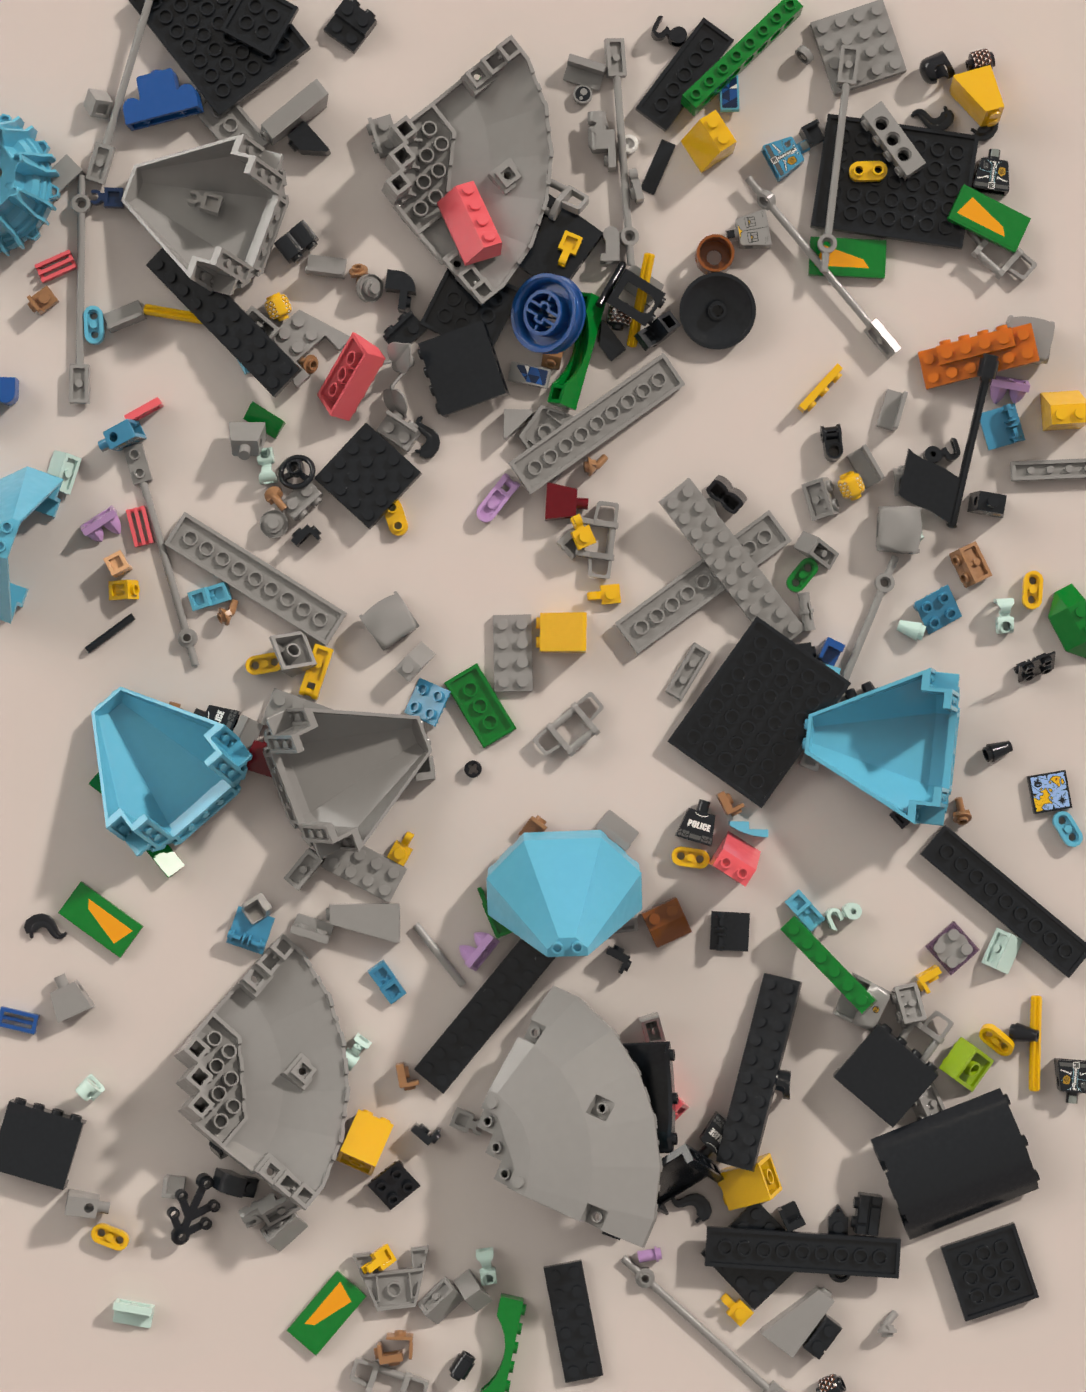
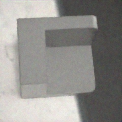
[84,88,113,119]
[557,529,577,560]
[416,756,436,781]
[242,892,272,925]
[161,1174,186,1199]

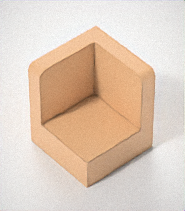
[103,550,132,578]

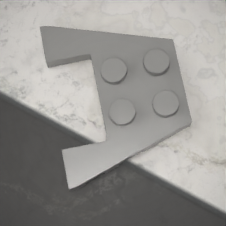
[273,310,350,389]
[518,405,573,484]
[353,1245,428,1311]

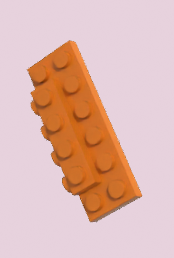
[918,323,1040,390]

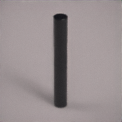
[596,261,627,308]
[85,613,136,653]

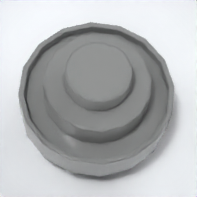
[356,274,383,302]
[260,510,289,538]

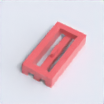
[34,250,77,284]
[124,397,164,421]
[126,505,154,548]

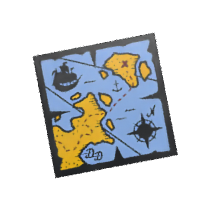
[1027,770,1072,814]

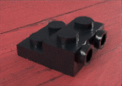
[323,0,377,54]

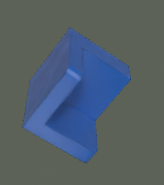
[817,637,846,666]

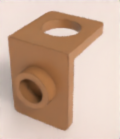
[386,1330,413,1360]

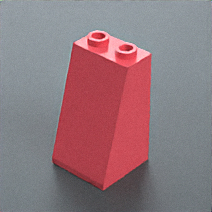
[709,831,761,887]

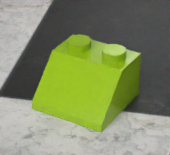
[939,1037,994,1092]

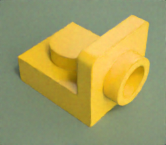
[108,580,140,601]
[915,965,942,994]

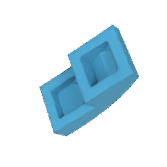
[368,960,406,1004]

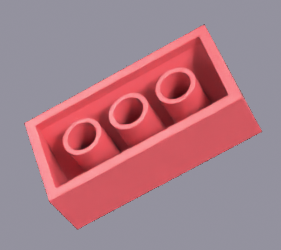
[437,181,502,266]
[317,332,386,421]

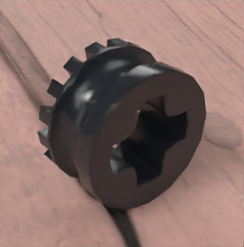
[464,760,482,778]

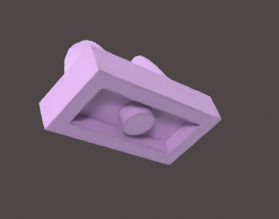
[989,375,1030,404]
[80,505,121,542]
[459,932,500,971]

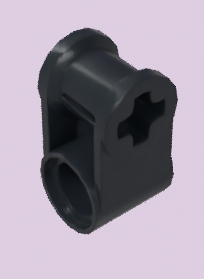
[820,424,843,462]

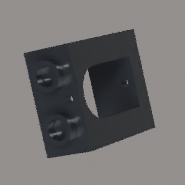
[606,269,666,326]

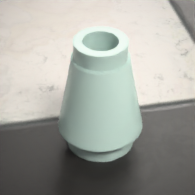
[897,620,927,641]

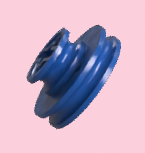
[511,273,586,354]

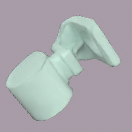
[257,447,278,484]
[993,598,1014,634]
[825,903,862,930]
[346,1033,372,1071]
[75,1074,105,1101]
[476,1247,497,1286]

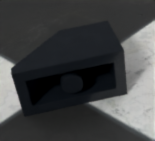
[287,121,331,156]

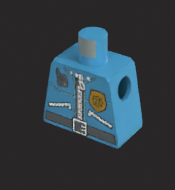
[761,137,810,182]
[98,419,147,452]

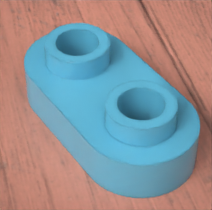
[83,306,105,345]
[1052,811,1083,847]

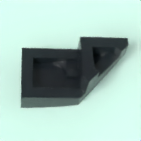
[597,320,626,361]

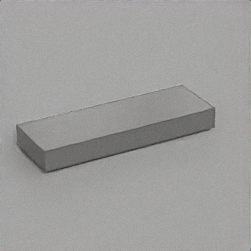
[665,642,711,701]

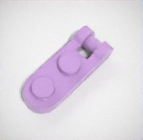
[477,473,521,523]

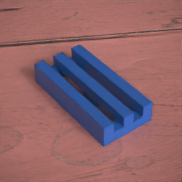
[0,1006,40,1034]

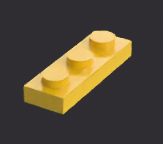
[797,363,843,413]

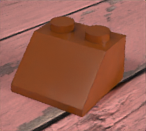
[641,897,692,948]

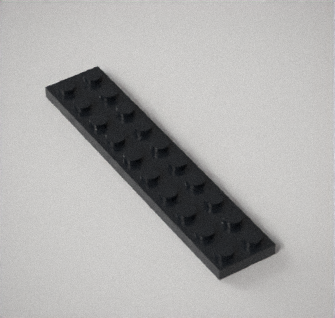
[146,248,302,398]
[920,825,1086,978]
[414,939,556,1094]
[716,973,802,1172]
[704,1226,901,1279]

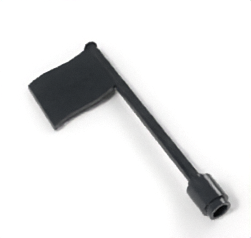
[898,353,1000,528]

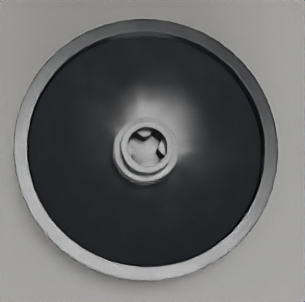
[679,272,756,350]

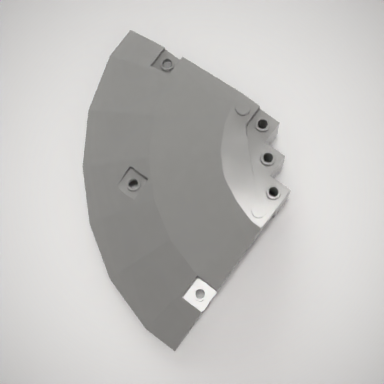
[382,35,554,305]
[174,934,350,1210]
[477,986,663,1248]

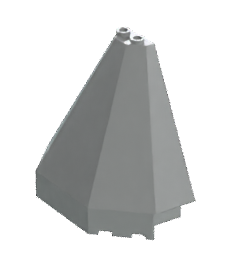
[121,133,289,296]
[263,708,432,859]

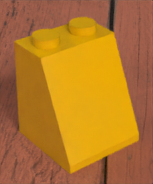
[949,65,1004,127]
[681,110,737,173]
[1040,390,1086,431]
[536,612,587,653]
[336,1109,394,1176]
[717,1153,782,1211]

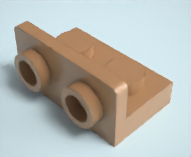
[949,541,992,588]

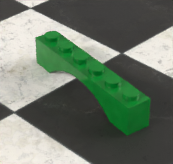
[547,292,606,410]
[780,916,878,1014]
[481,1293,527,1392]

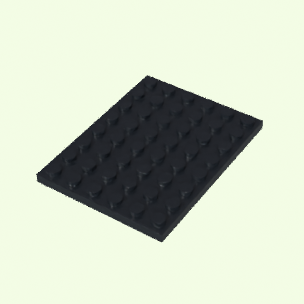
[128,0,311,117]
[810,114,979,250]
[667,616,851,808]

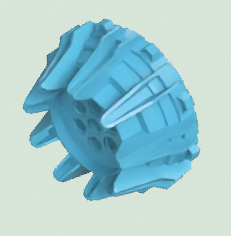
[0,114,60,256]

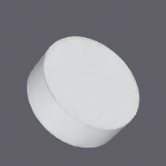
[625,134,638,155]

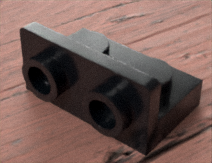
[383,310,427,345]

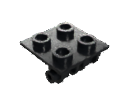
[1013,651,1056,682]
[710,911,750,952]
[368,1160,420,1210]

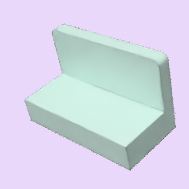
[47,450,82,495]
[981,928,1023,974]
[113,1298,155,1328]

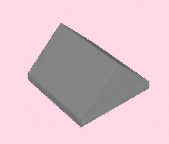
[269,631,317,677]

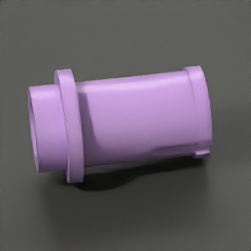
[637,1246,662,1263]

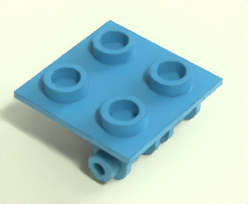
[980,403,1025,450]
[913,584,962,634]
[404,678,451,727]
[226,906,275,955]

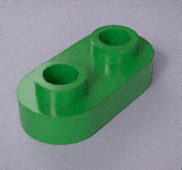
[786,558,818,593]

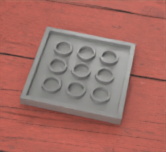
[810,0,907,96]

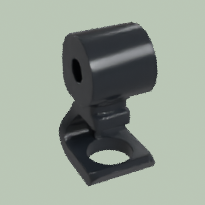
[651,16,687,47]
[923,438,961,463]

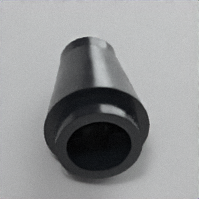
[982,741,1013,762]
[1009,1023,1039,1042]

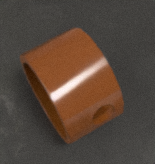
[695,234,735,274]

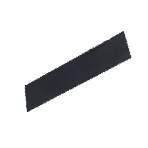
[641,139,676,195]

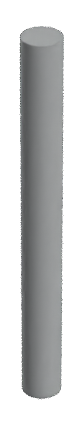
[413,922,466,987]

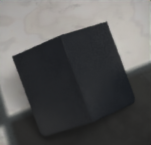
[799,119,824,148]
[777,1201,806,1232]

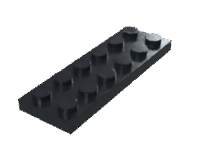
[635,17,734,132]
[543,1259,603,1383]

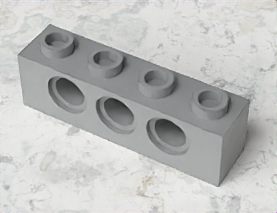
[861,101,926,180]

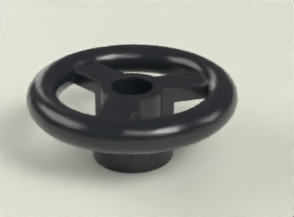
[278,455,316,490]

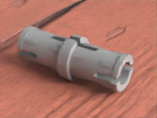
[797,592,815,632]

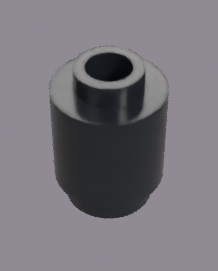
[449,1350,476,1381]

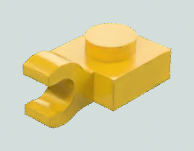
[557,230,583,268]
[570,514,596,550]
[587,584,621,605]
[387,831,415,866]
[361,1244,397,1274]
[720,1293,754,1327]

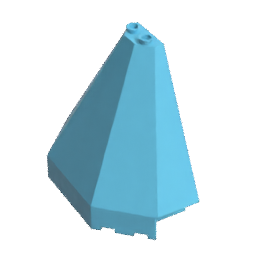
[0,466,63,624]
[802,668,960,826]
[91,687,253,856]
[486,830,642,957]

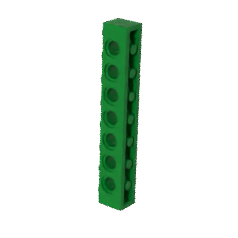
[681,0,803,116]

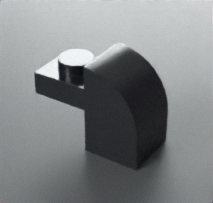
[385,269,416,313]
[634,310,681,351]
[212,1168,259,1198]

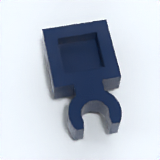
[91,187,125,209]

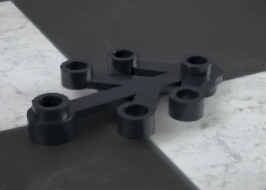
[167,1173,221,1245]

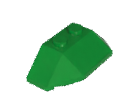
[1048,583,1086,659]

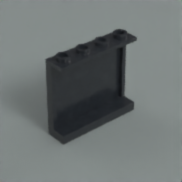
[518,194,603,280]
[417,320,510,417]
[833,1022,939,1128]
[0,1097,87,1190]
[657,1143,724,1215]

